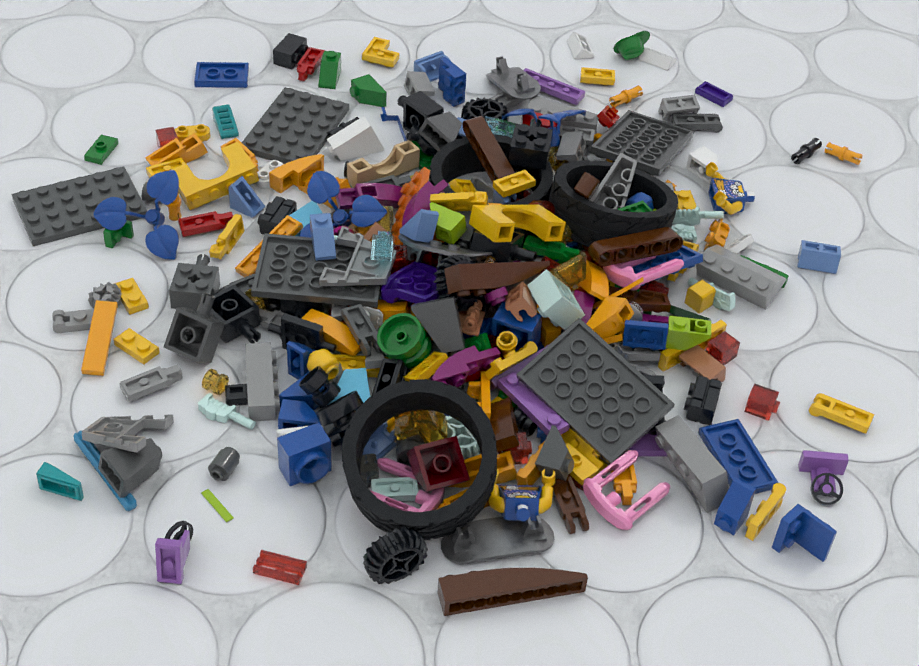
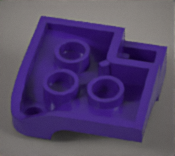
[381,262,439,304]

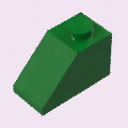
[318,51,341,89]
[350,74,387,107]

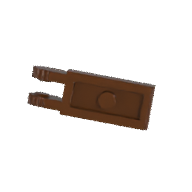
[551,476,589,534]

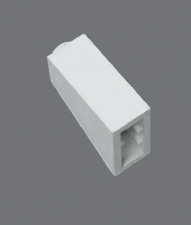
[327,116,385,161]

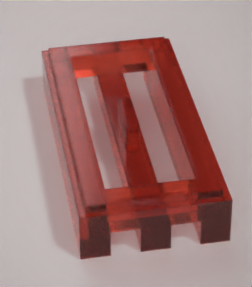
[253,550,307,585]

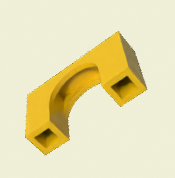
[171,142,259,210]
[469,205,566,242]

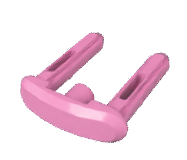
[603,256,684,291]
[583,450,670,530]
[370,458,445,512]

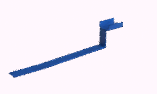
[380,107,407,141]

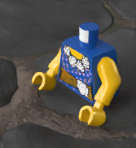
[706,162,755,215]
[489,469,555,521]

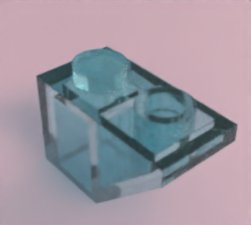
[371,231,396,262]

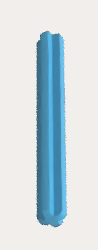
[73,430,137,511]

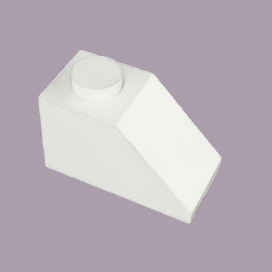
[686,146,718,184]

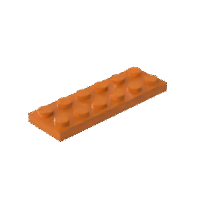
[388,167,430,271]

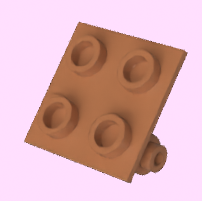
[459,299,485,336]

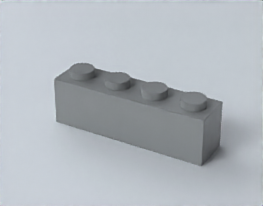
[245,342,280,421]

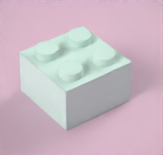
[527,269,585,330]

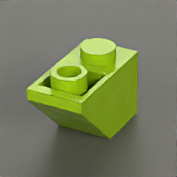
[430,202,467,244]
[666,315,711,351]

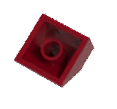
[407,436,470,492]

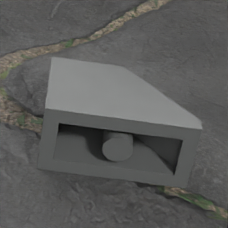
[535,425,574,481]

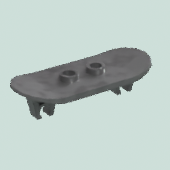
[486,56,541,100]
[398,234,492,263]
[441,515,555,564]

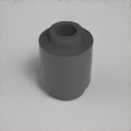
[208,447,240,481]

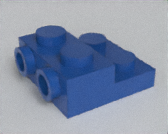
[438,57,467,107]

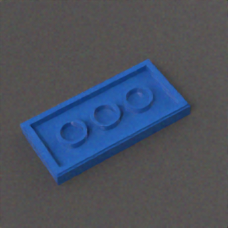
[698,419,778,494]

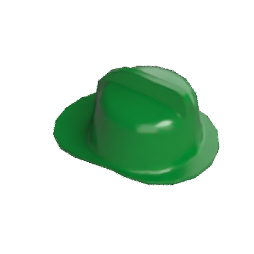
[613,31,650,60]

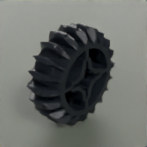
[461,97,509,131]
[433,255,482,312]
[363,527,428,584]

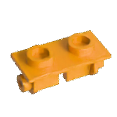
[704,219,730,250]

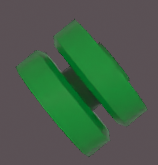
[377,313,432,369]

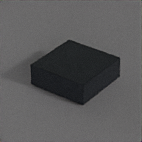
[225,384,248,406]

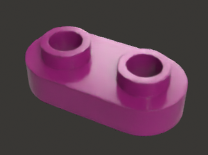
[483,287,508,307]

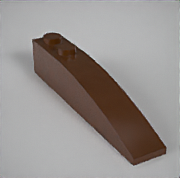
[444,261,550,297]
[437,568,588,616]

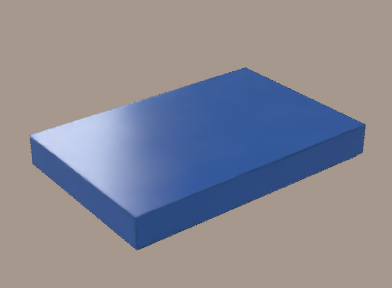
[194,62,249,88]

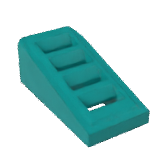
[212,104,239,139]
[36,462,84,501]

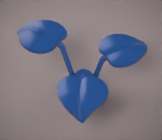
[502,109,586,147]
[93,170,179,260]
[300,171,388,238]

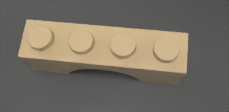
[347,140,420,188]

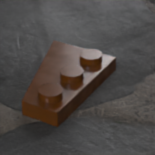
[608,282,671,313]

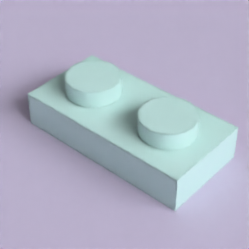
[371,477,418,501]

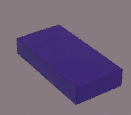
[695,81,733,107]

